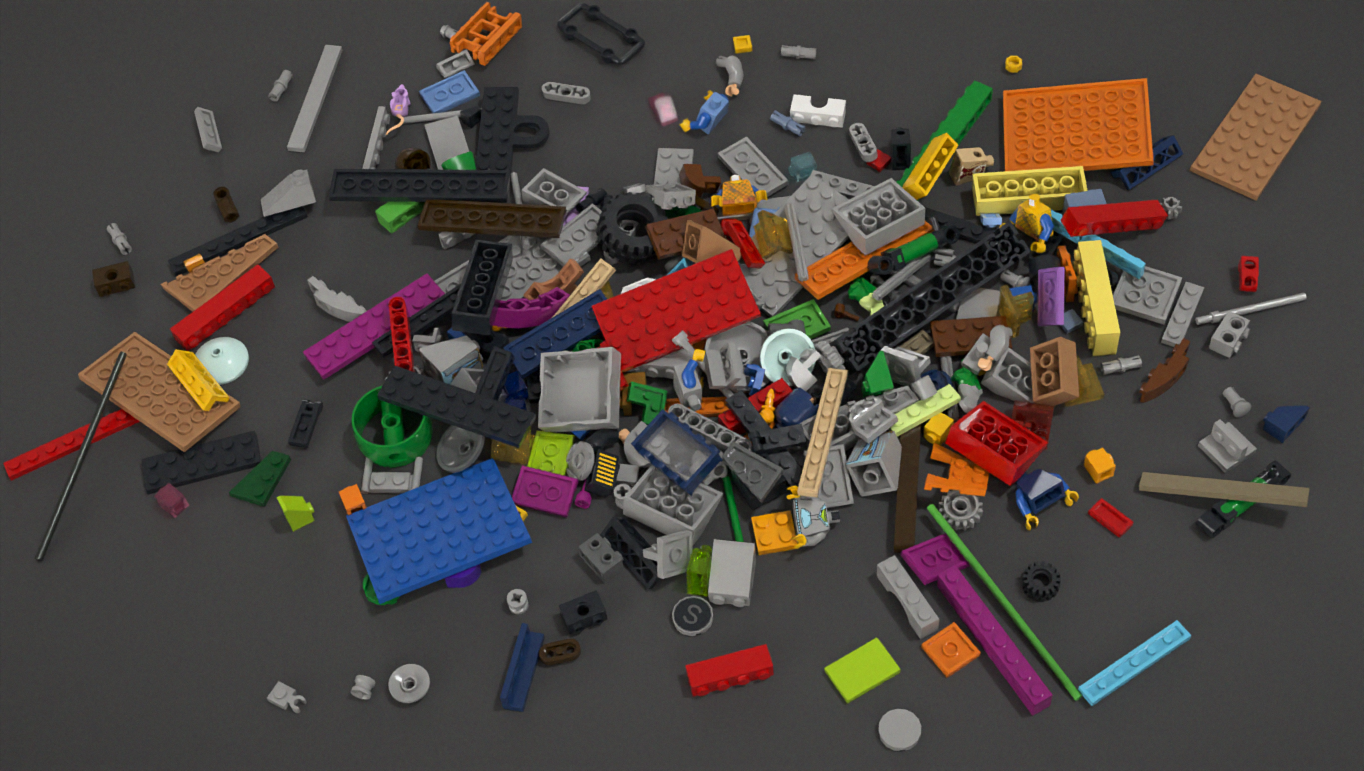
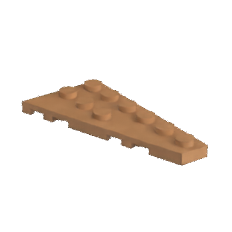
[161,234,278,312]

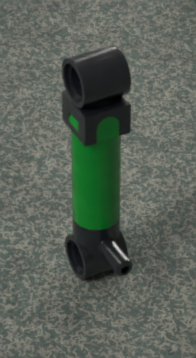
[868,215,959,275]
[1196,460,1292,538]

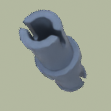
[770,110,805,136]

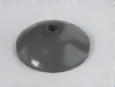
[437,425,485,473]

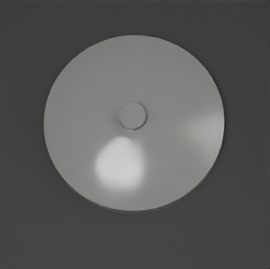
[704,321,771,393]

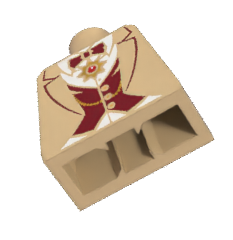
[949,147,994,186]

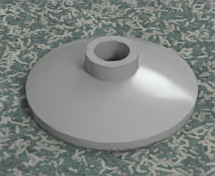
[388,664,430,703]

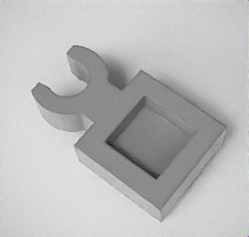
[267,681,307,713]

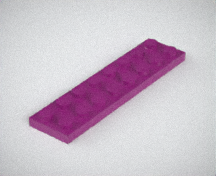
[303,274,445,379]

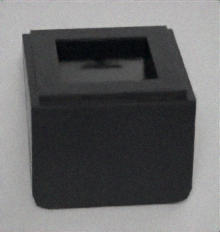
[460,106,482,128]

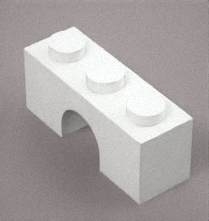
[790,95,846,128]

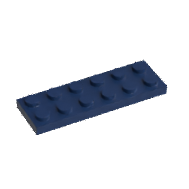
[503,289,607,378]

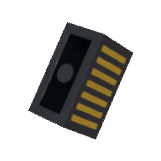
[584,449,620,498]

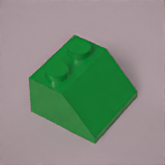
[861,351,894,397]

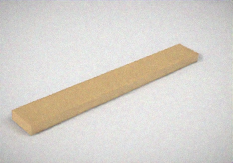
[797,368,848,498]

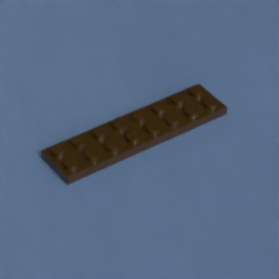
[417,200,567,238]

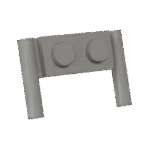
[361,457,423,494]

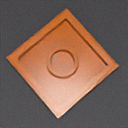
[921,622,981,678]

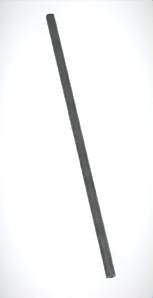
[35,351,127,562]

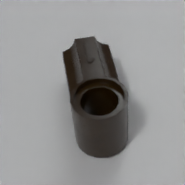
[213,186,239,223]

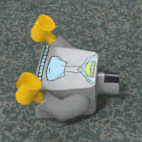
[787,486,840,549]

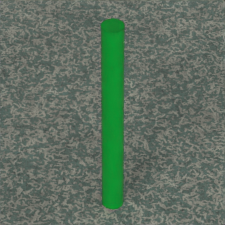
[722,476,744,542]

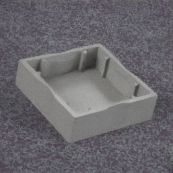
[538,347,621,433]

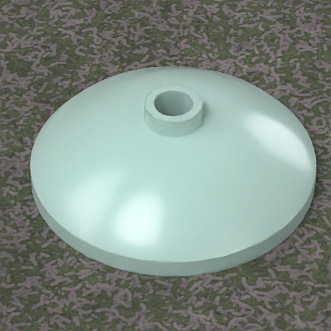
[760,329,816,386]
[195,337,249,385]

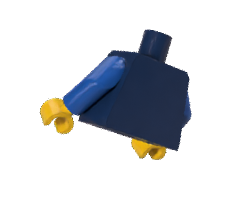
[1016,469,1079,530]

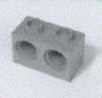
[1209,311,1251,358]

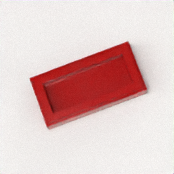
[1088,498,1133,538]

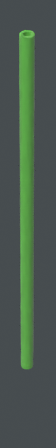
[927,504,1082,701]

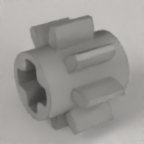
[1160,197,1182,220]

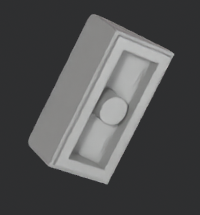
[436,49,475,79]

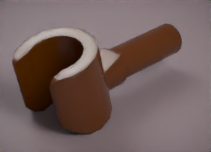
[834,303,860,321]

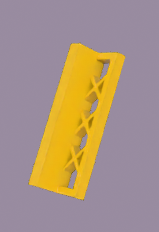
[167,349,229,411]

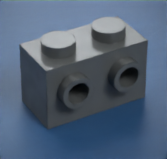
[578,533,624,583]

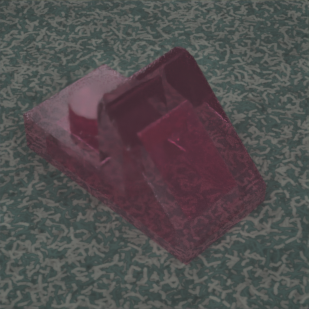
[648,92,678,126]

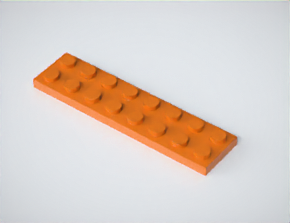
[795,221,933,300]

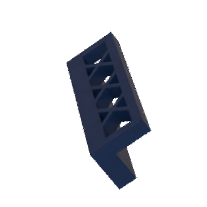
[1111,135,1183,190]
[500,623,545,712]

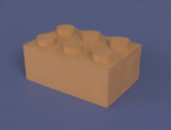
[1030,337,1079,408]

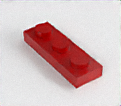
[724,220,765,268]

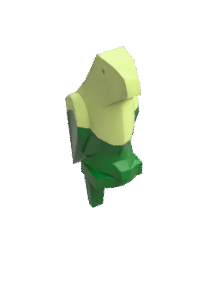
[848,277,884,315]

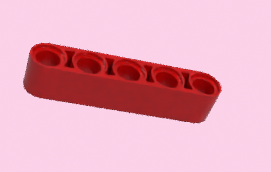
[389,297,415,372]

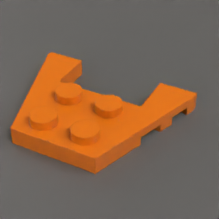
[924,443,989,496]

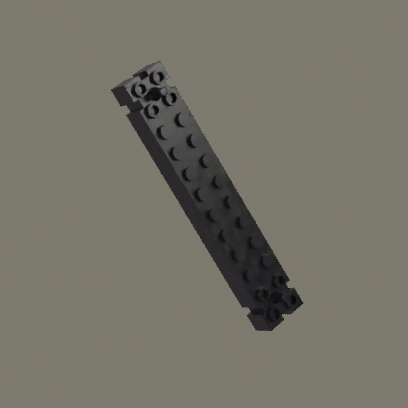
[829,221,1031,375]

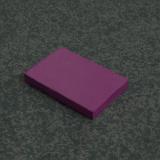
[512,465,579,518]
[900,533,971,585]

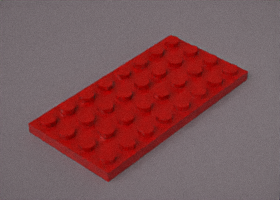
[592,249,761,373]

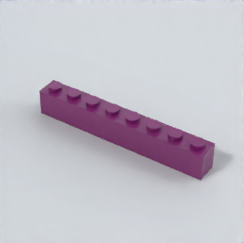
[937,565,1053,716]

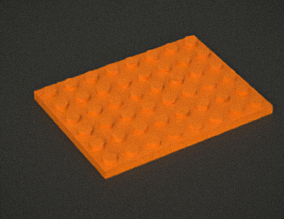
[1003,78,1153,171]

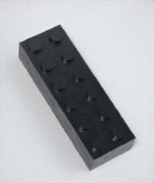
[452,239,513,335]

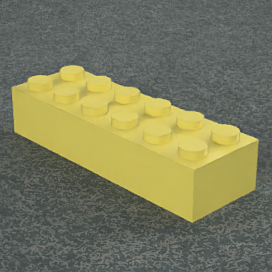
[972,166,1088,216]
[1072,240,1120,356]

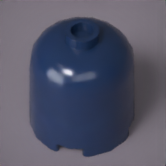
[773,387,819,428]

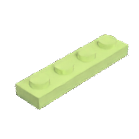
[888,384,961,437]

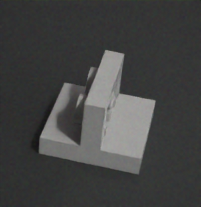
[704,342,747,389]
[881,346,931,388]
[1198,419,1257,473]
[643,530,692,579]

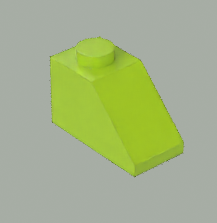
[276,496,315,532]

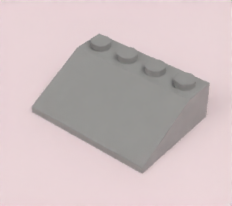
[832,178,925,255]
[623,465,723,546]

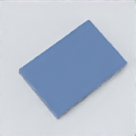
[419,70,480,114]

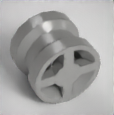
[507,589,529,614]
[350,675,376,699]

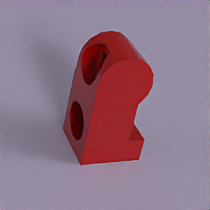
[1238,256,1259,292]

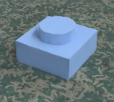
[980,213,1002,228]

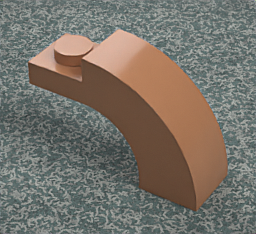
[523,258,584,300]

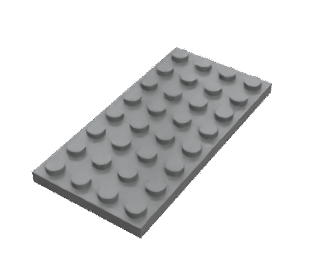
[738,174,849,317]
[434,235,591,335]

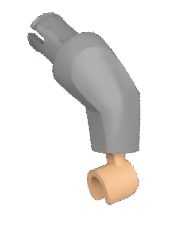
[716,55,744,97]
[978,325,1013,371]

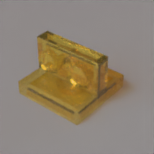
[753,210,793,259]
[998,285,1034,338]
[1065,356,1105,407]

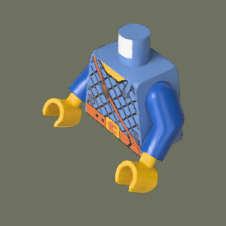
[679,90,729,135]

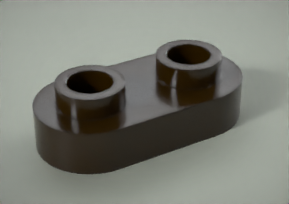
[539,638,581,665]

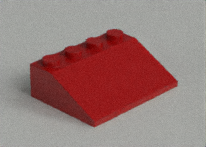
[945,401,1048,486]

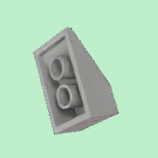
[522,168,587,215]
[261,170,316,217]
[981,347,1040,409]

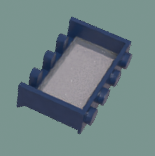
[631,409,723,497]

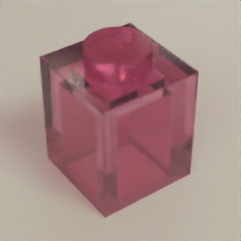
[154,483,189,518]

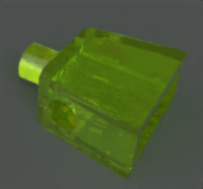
[686,545,712,597]

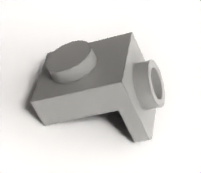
[413,328,443,352]

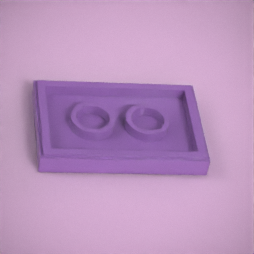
[1038,267,1065,327]

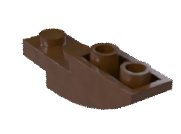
[1139,338,1190,403]

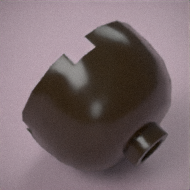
[395,147,431,170]

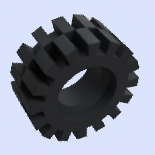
[1022,561,1061,602]

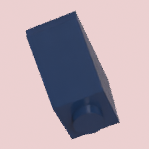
[1263,405,1310,443]

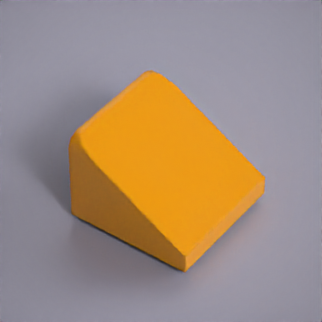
[184,254,205,273]

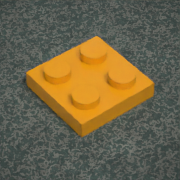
[751,510,798,555]

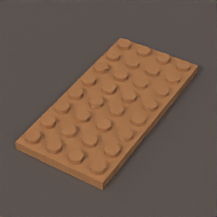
[1190,74,1322,201]
[78,332,240,452]

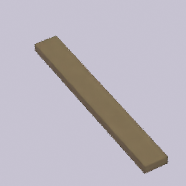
[1139,472,1310,507]

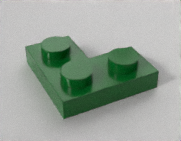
[626,382,668,425]

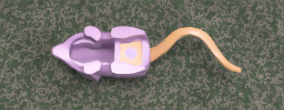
[386,84,411,135]

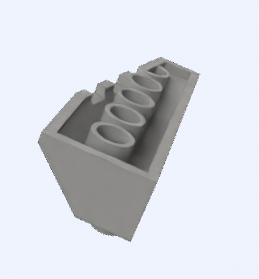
[800,386,919,451]

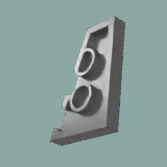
[722,441,783,503]

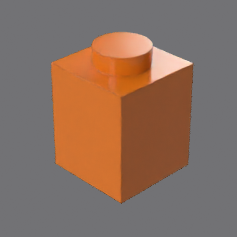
[338,484,367,516]

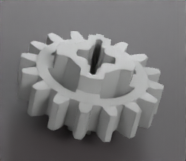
[814,340,845,374]

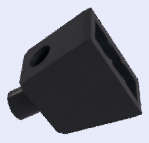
[891,127,911,170]

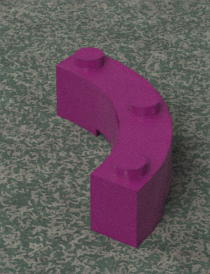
[493,287,570,329]

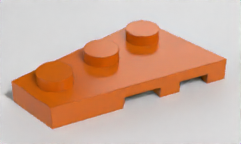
[1056,246,1078,302]

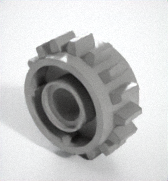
[939,490,983,531]

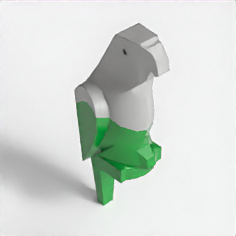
[951,358,983,413]

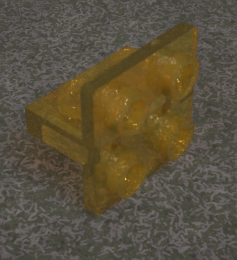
[491,428,535,464]

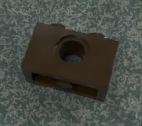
[92,261,136,297]

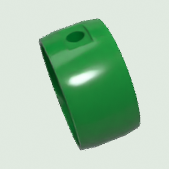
[352,386,432,468]

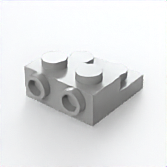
[645,183,696,209]

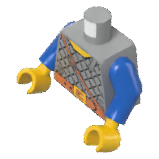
[673,349,705,411]

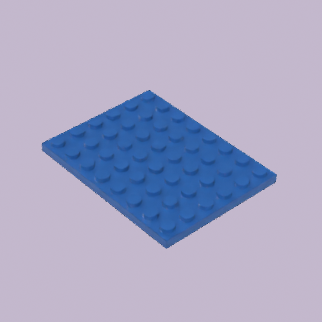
[346,458,532,604]

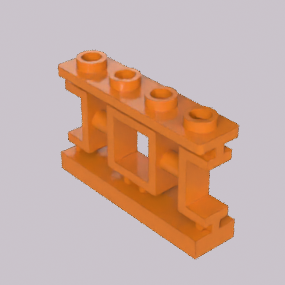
[450,2,522,66]

